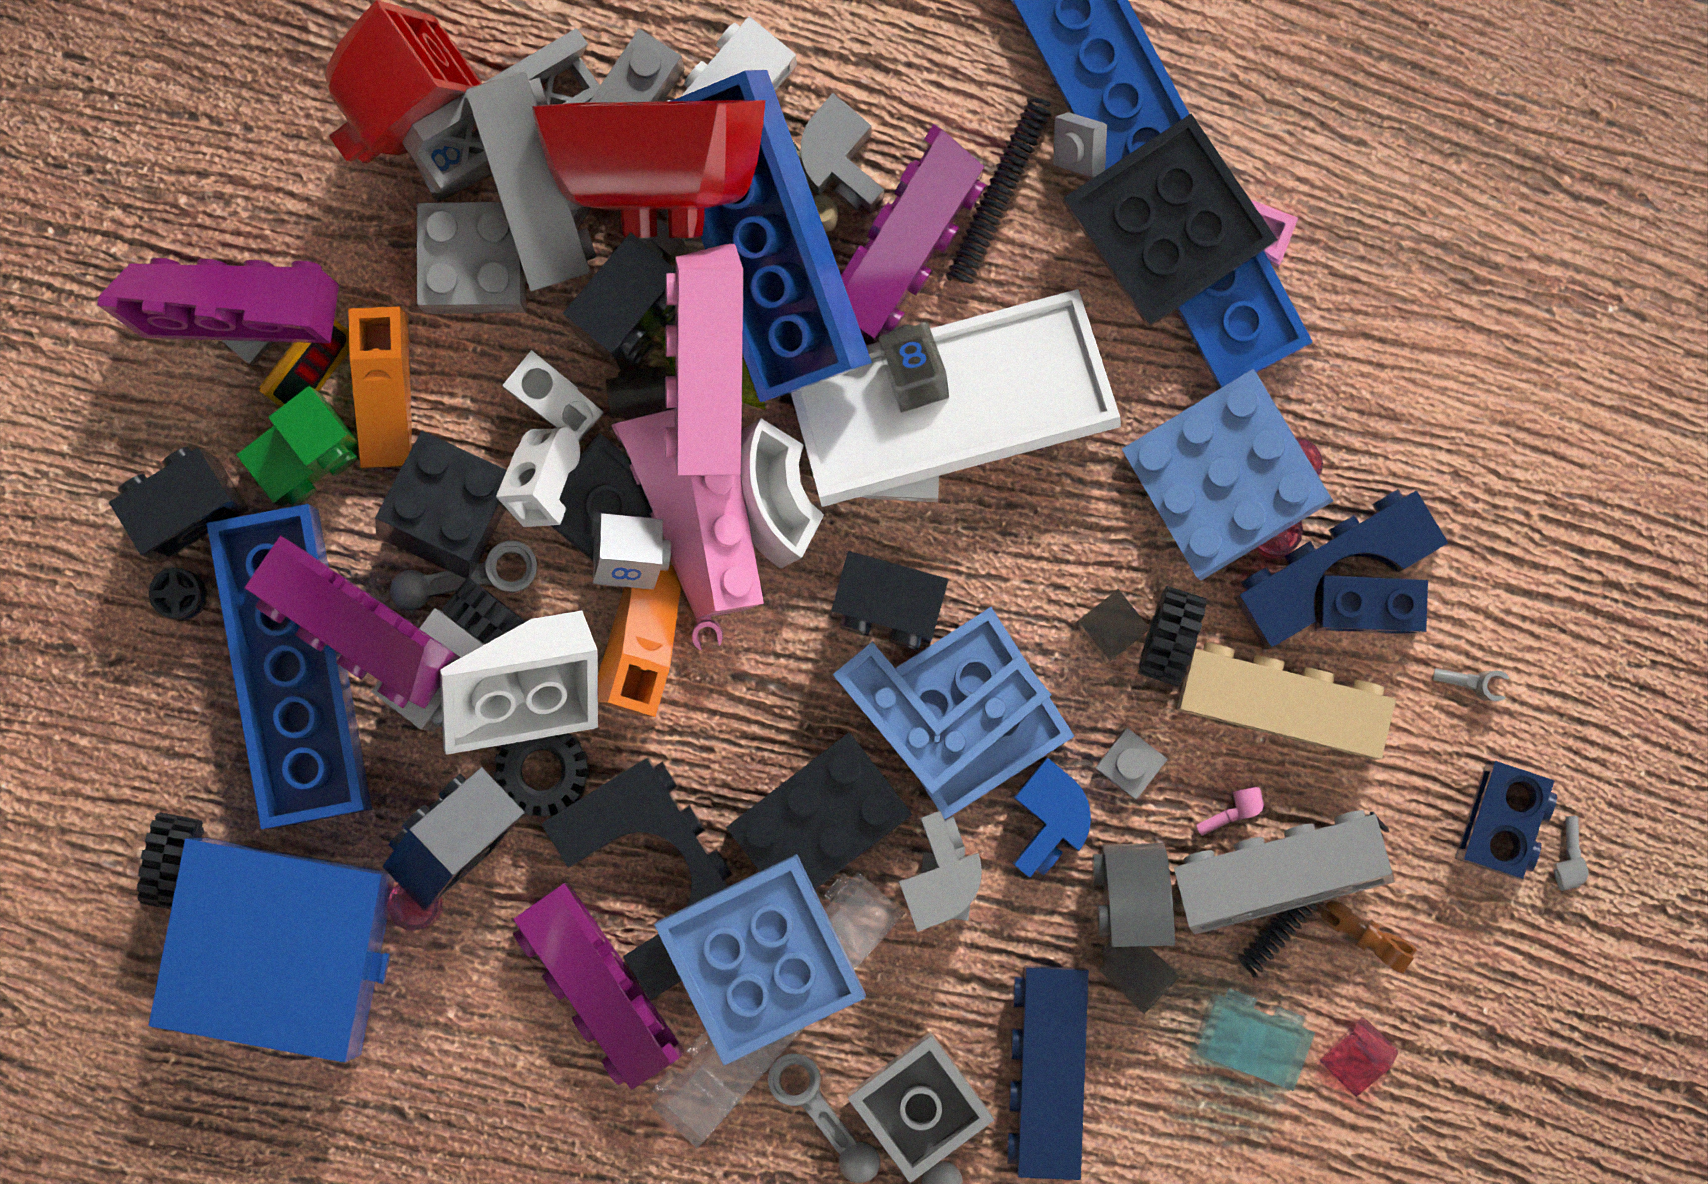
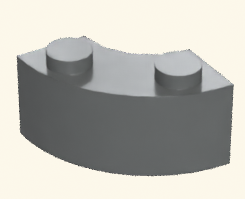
[1092,843,1175,947]

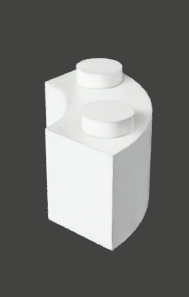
[740,418,824,569]

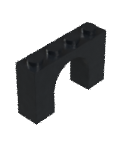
[541,758,733,1000]

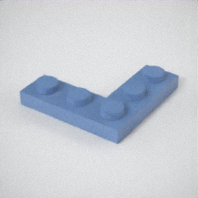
[833,641,1051,794]

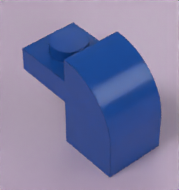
[1012,758,1091,877]

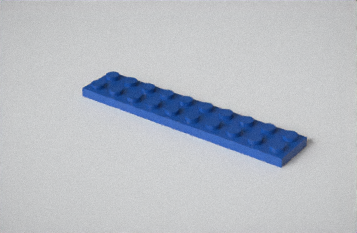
[1010,0,1313,389]

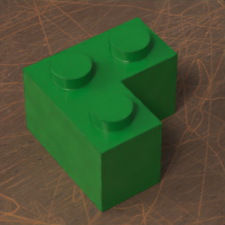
[236,385,359,508]

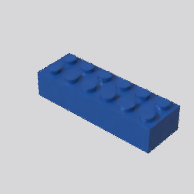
[672,70,872,402]
[206,504,373,829]

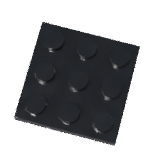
[1062,113,1278,328]

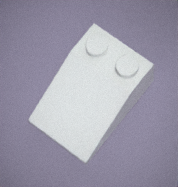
[440,611,598,755]

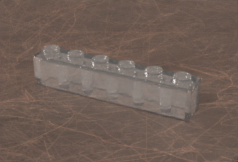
[651,871,905,1149]

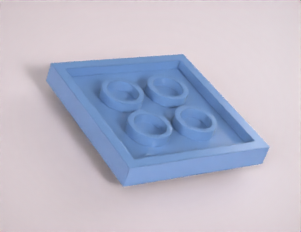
[1122,369,1333,581]
[895,607,1075,820]
[654,854,866,1066]

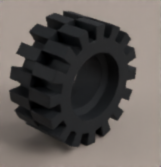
[442,577,526,645]
[1138,586,1207,686]
[493,733,590,817]
[137,812,204,909]

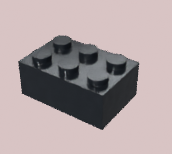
[563,232,675,373]
[726,732,913,890]

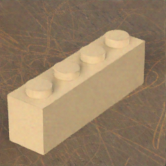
[1176,642,1396,760]

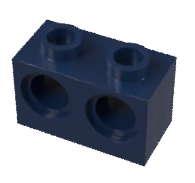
[1315,576,1428,635]
[1455,761,1557,879]

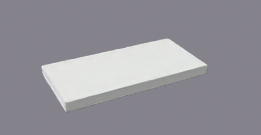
[791,289,1121,507]

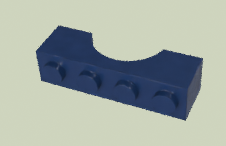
[1234,489,1448,650]

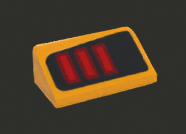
[259,319,349,407]

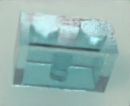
[1191,988,1315,1091]

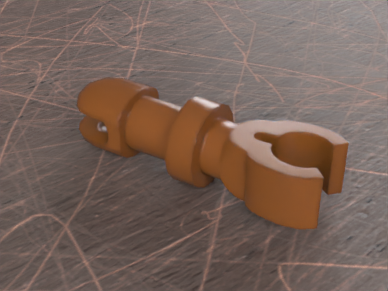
[1320,900,1417,974]

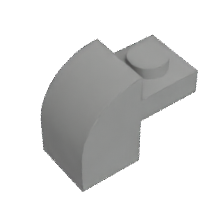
[801,93,884,213]
[899,811,982,932]

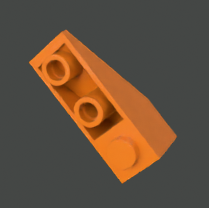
[348,306,412,469]
[598,565,681,717]

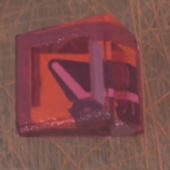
[1320,1017,1398,1097]

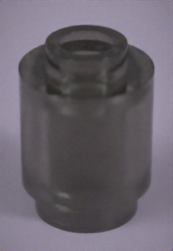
[606,365,675,421]

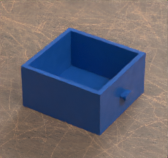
[148,838,395,1063]

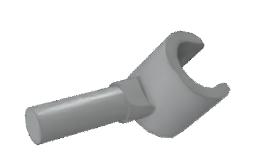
[1433,668,1509,701]
[1553,816,1589,891]

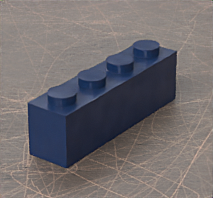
[1007,965,1089,1180]

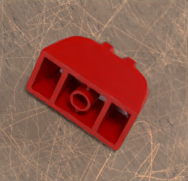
[325,0,482,163]
[531,100,766,238]

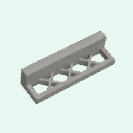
[402,28,600,193]

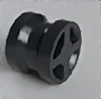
[148,567,208,621]

